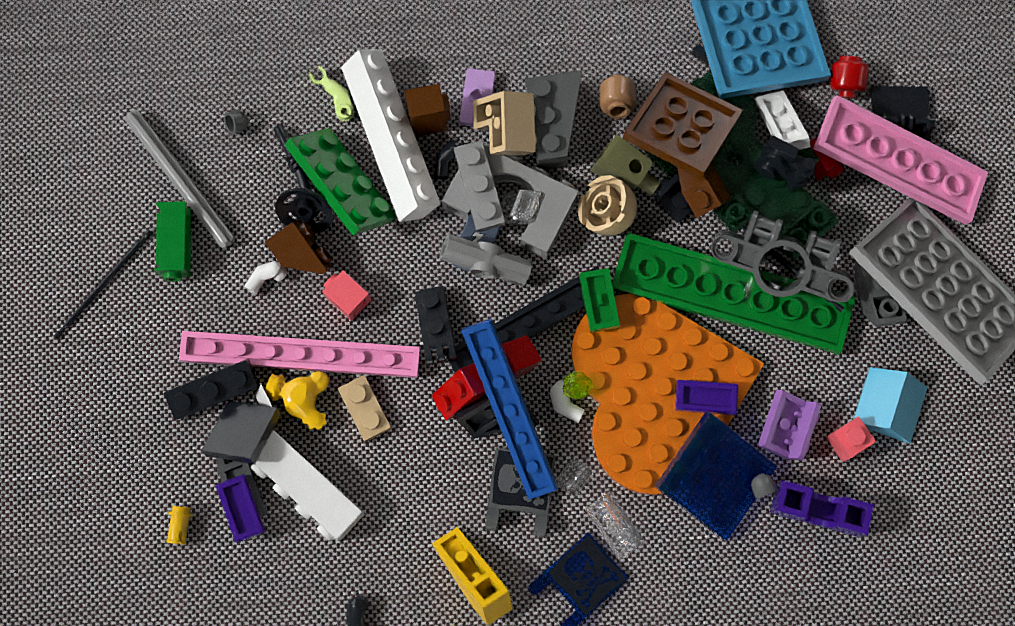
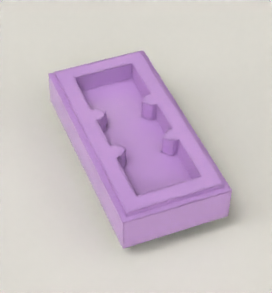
[459,68,495,127]

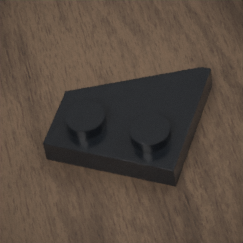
[455,393,539,439]

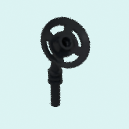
[273,124,334,234]

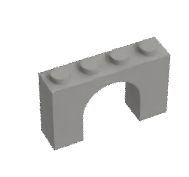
[442,141,579,259]

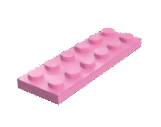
[813,95,988,225]

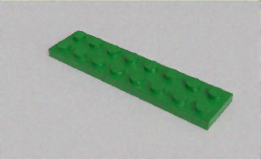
[612,232,855,355]

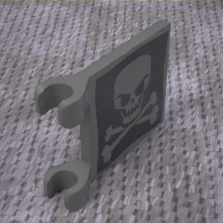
[485,448,555,537]

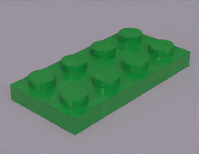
[284,128,397,236]

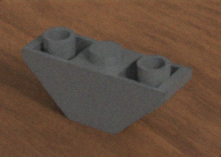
[854,259,907,327]

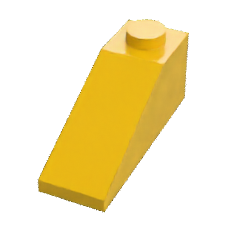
[432,527,513,626]

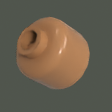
[599,74,637,119]

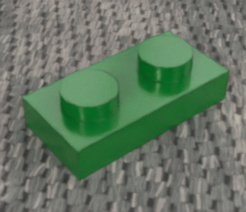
[579,268,620,333]

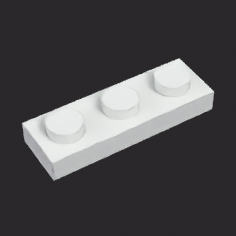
[755,90,810,150]

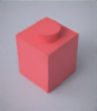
[322,270,371,321]
[826,416,876,462]

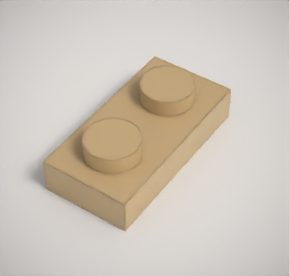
[337,375,392,442]

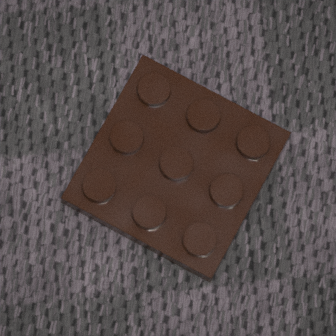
[623,72,743,179]

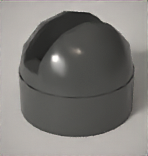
[224,110,248,135]
[751,474,779,499]

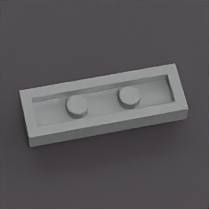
[454,140,505,233]

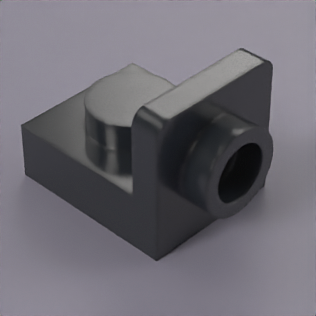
[654,173,692,224]

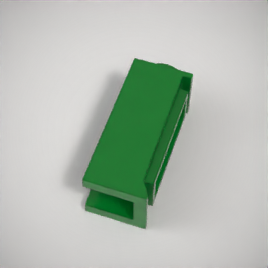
[154,201,192,282]

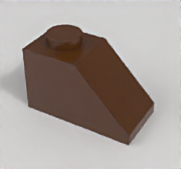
[677,164,731,218]

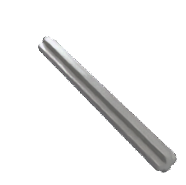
[125,109,235,248]

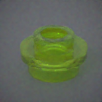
[562,372,593,399]

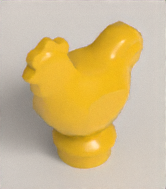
[265,371,330,430]

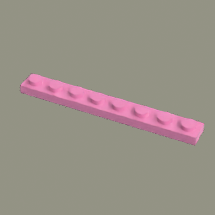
[179,331,420,378]

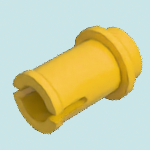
[166,506,193,545]

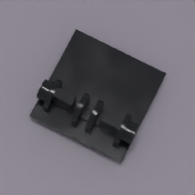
[871,86,936,141]

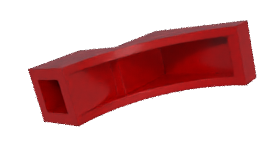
[431,335,542,421]

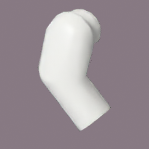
[244,261,287,295]
[550,381,585,423]

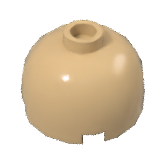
[577,175,638,236]

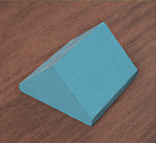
[853,367,928,444]

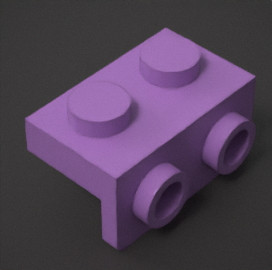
[758,390,821,461]

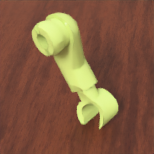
[309,66,354,121]

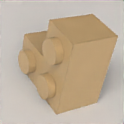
[473,91,537,156]

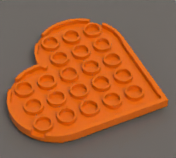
[571,294,764,495]

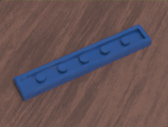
[462,318,558,500]

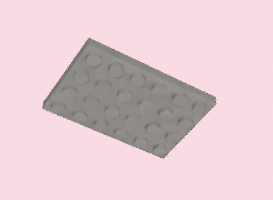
[849,197,1015,386]

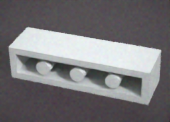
[250,430,365,541]

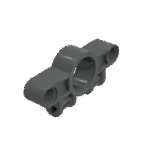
[711,210,854,303]

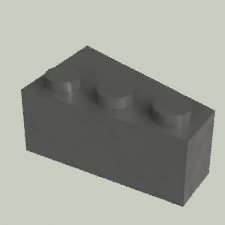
[525,70,582,170]

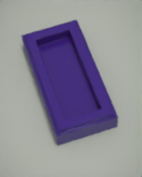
[675,380,738,416]
[215,474,266,543]

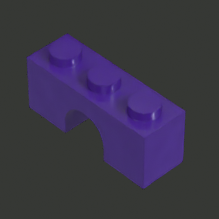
[770,480,874,537]

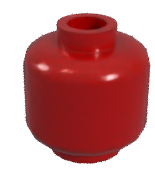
[830,56,869,99]

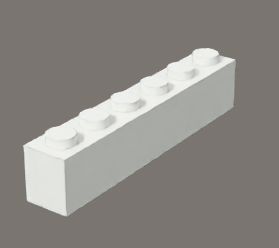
[341,49,441,222]

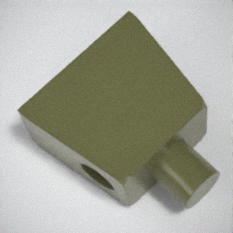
[590,134,661,196]

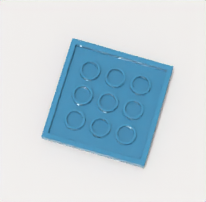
[690,0,831,99]

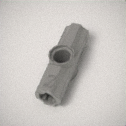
[440,234,532,286]

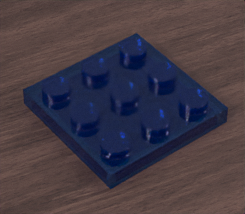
[654,412,778,541]

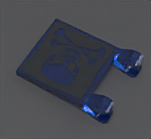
[527,532,629,626]

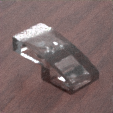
[501,189,545,225]

